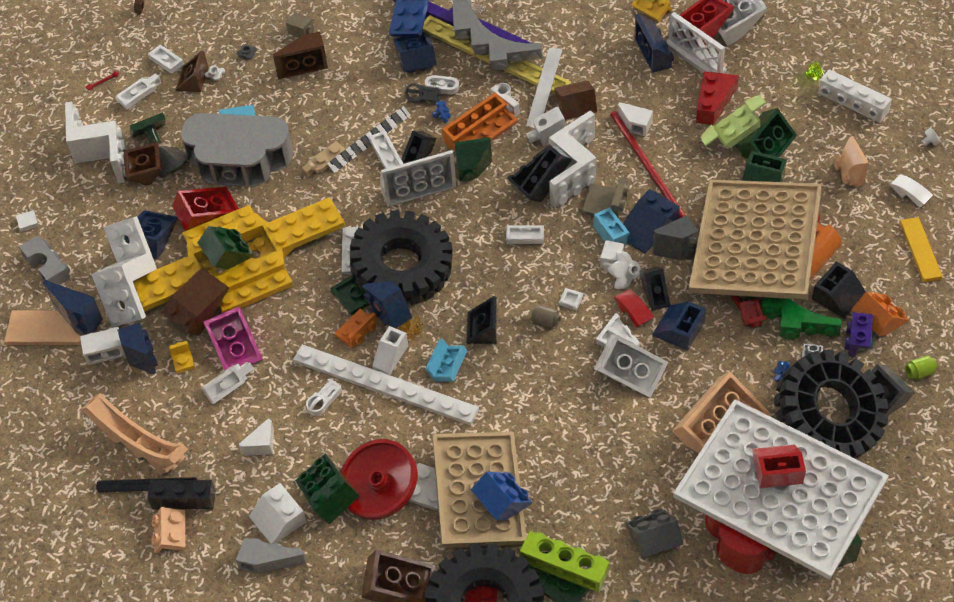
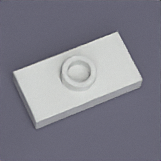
[506,225,544,244]

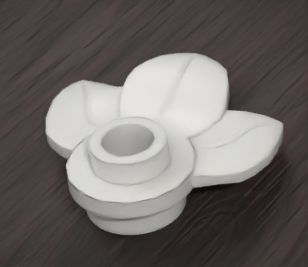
[607,251,641,289]

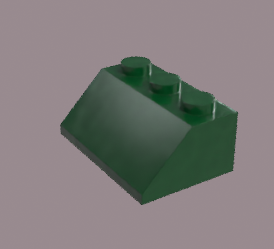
[735,108,797,159]

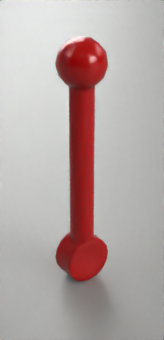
[86,71,119,90]

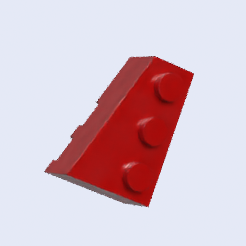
[696,71,739,125]

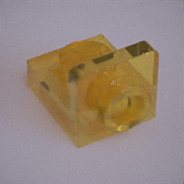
[396,315,423,340]

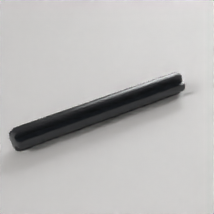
[96,477,197,493]

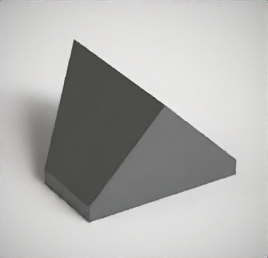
[158,146,188,178]

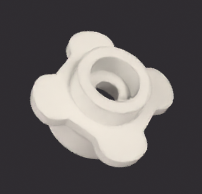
[205,65,225,81]

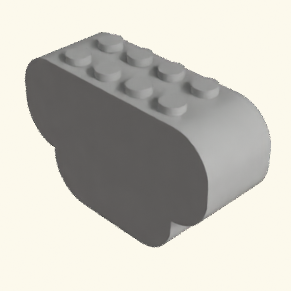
[181,113,293,187]

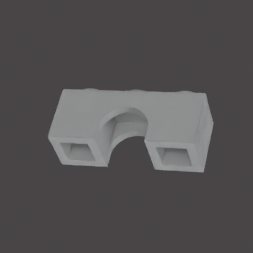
[19,235,70,285]

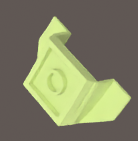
[700,95,766,148]

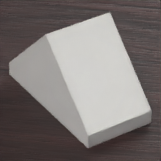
[239,418,274,456]

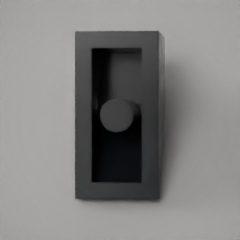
[401,130,437,164]
[639,266,670,311]

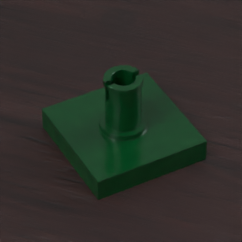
[129,112,166,144]

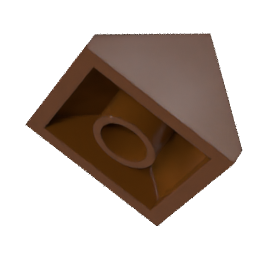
[175,50,209,92]
[554,80,597,120]
[124,142,161,185]

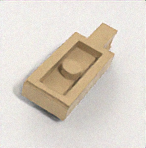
[302,141,345,177]

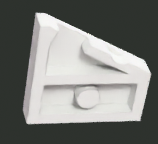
[596,313,640,348]

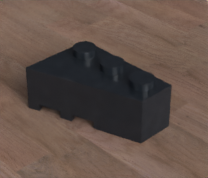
[507,144,573,203]

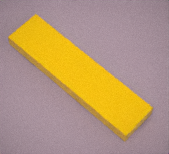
[900,217,943,282]

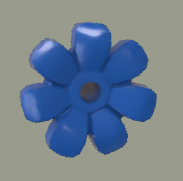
[432,101,451,123]
[774,361,790,382]

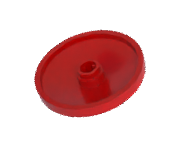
[341,439,418,520]

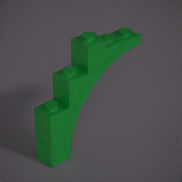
[748,296,842,340]

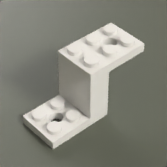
[65,102,127,183]
[549,111,596,207]
[91,216,157,328]

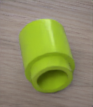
[905,355,937,380]

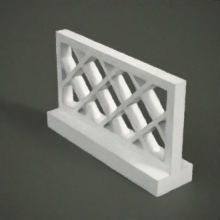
[667,12,727,74]

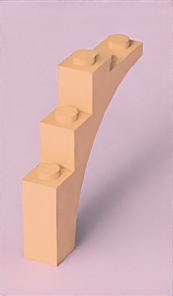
[81,393,188,474]

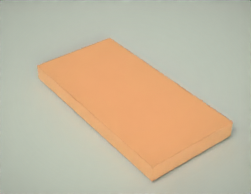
[4,310,83,345]

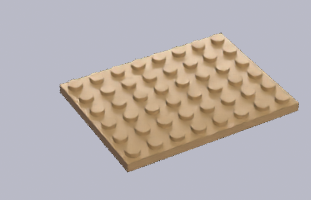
[689,180,822,300]

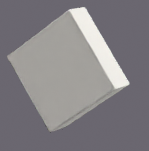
[16,210,39,232]
[559,288,583,311]

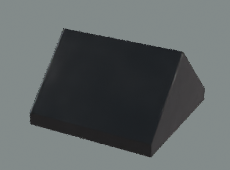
[466,296,498,344]

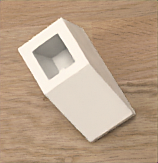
[618,102,653,137]
[372,326,408,375]

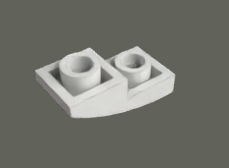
[890,174,933,208]

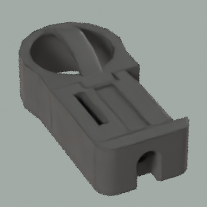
[405,83,442,102]

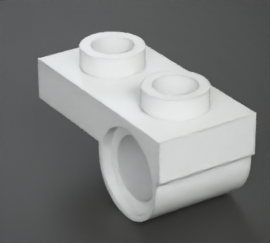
[490,83,520,117]

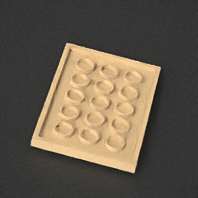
[432,432,526,548]

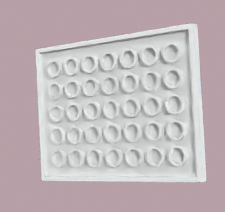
[673,399,889,580]

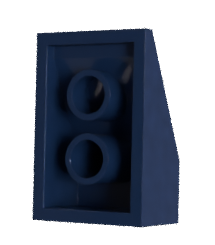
[393,32,437,73]
[623,189,680,254]
[124,210,178,259]
[43,280,103,335]

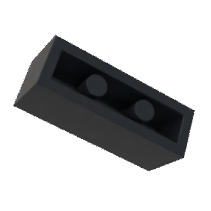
[147,480,216,509]

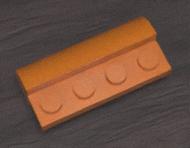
[442,92,518,151]
[810,223,841,280]

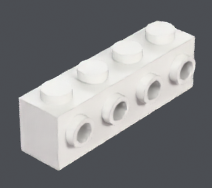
[818,70,892,123]

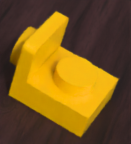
[169,341,195,374]

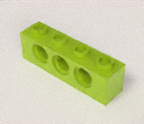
[519,531,610,593]

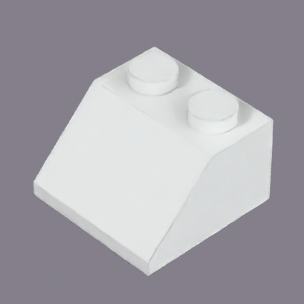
[249,483,307,544]

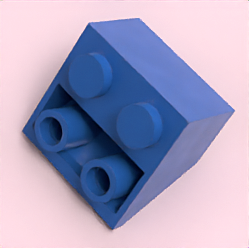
[471,472,532,520]

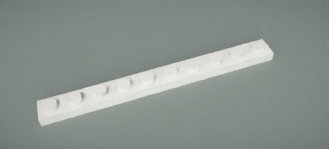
[293,344,479,426]

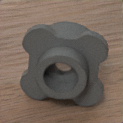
[237,44,257,59]

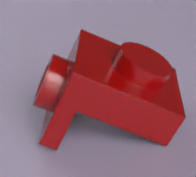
[738,299,767,328]

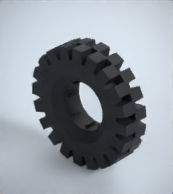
[350,210,453,305]
[774,350,889,459]
[425,543,544,602]

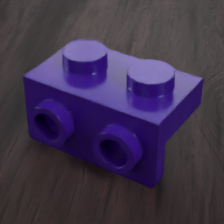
[844,312,873,358]

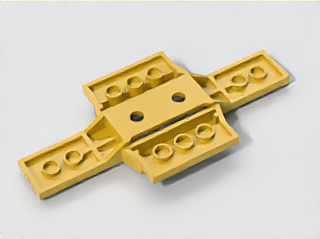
[133,197,346,313]

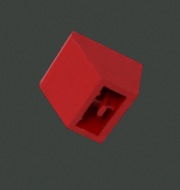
[752,444,806,488]

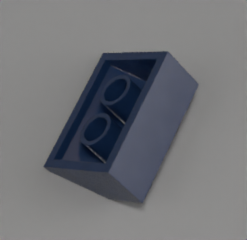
[634,14,674,73]

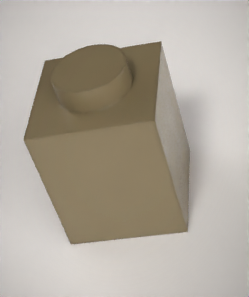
[286,12,314,37]

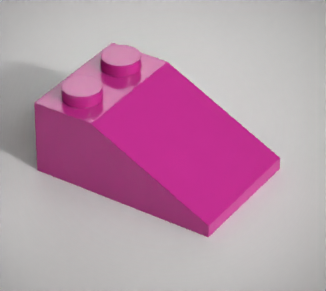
[204,306,263,371]

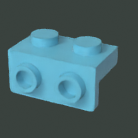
[426,339,468,382]

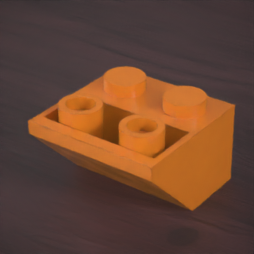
[851,292,909,336]

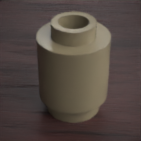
[531,305,561,328]

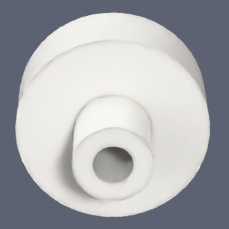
[922,127,941,146]

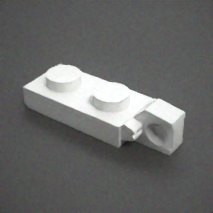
[115,73,162,110]
[201,362,254,404]

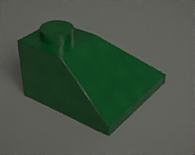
[454,137,492,181]

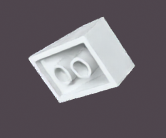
[594,334,668,398]

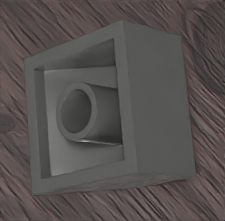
[652,216,699,260]
[871,364,915,415]

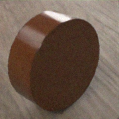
[134,0,144,14]

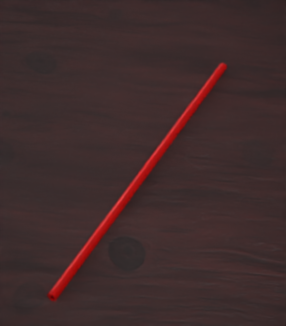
[610,111,743,310]

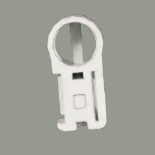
[306,379,342,416]

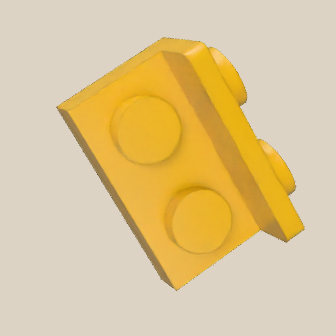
[631,0,673,22]

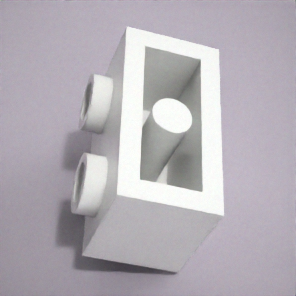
[80,327,126,365]

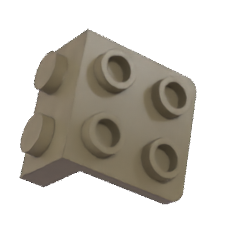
[583,177,630,218]

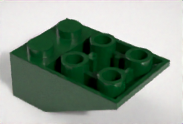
[295,453,360,524]

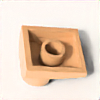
[834,136,869,187]

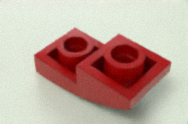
[614,289,654,328]

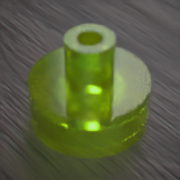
[805,61,823,80]

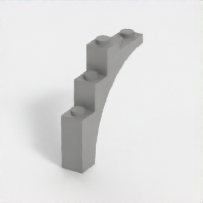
[453,0,543,70]

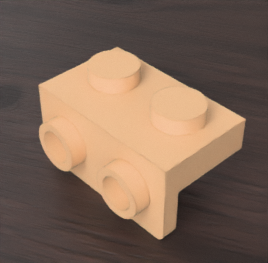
[152,507,185,553]

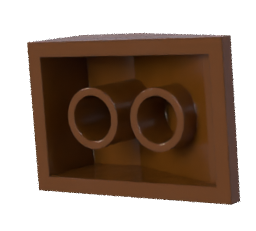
[273,31,328,80]
[161,268,229,336]
[361,549,436,602]

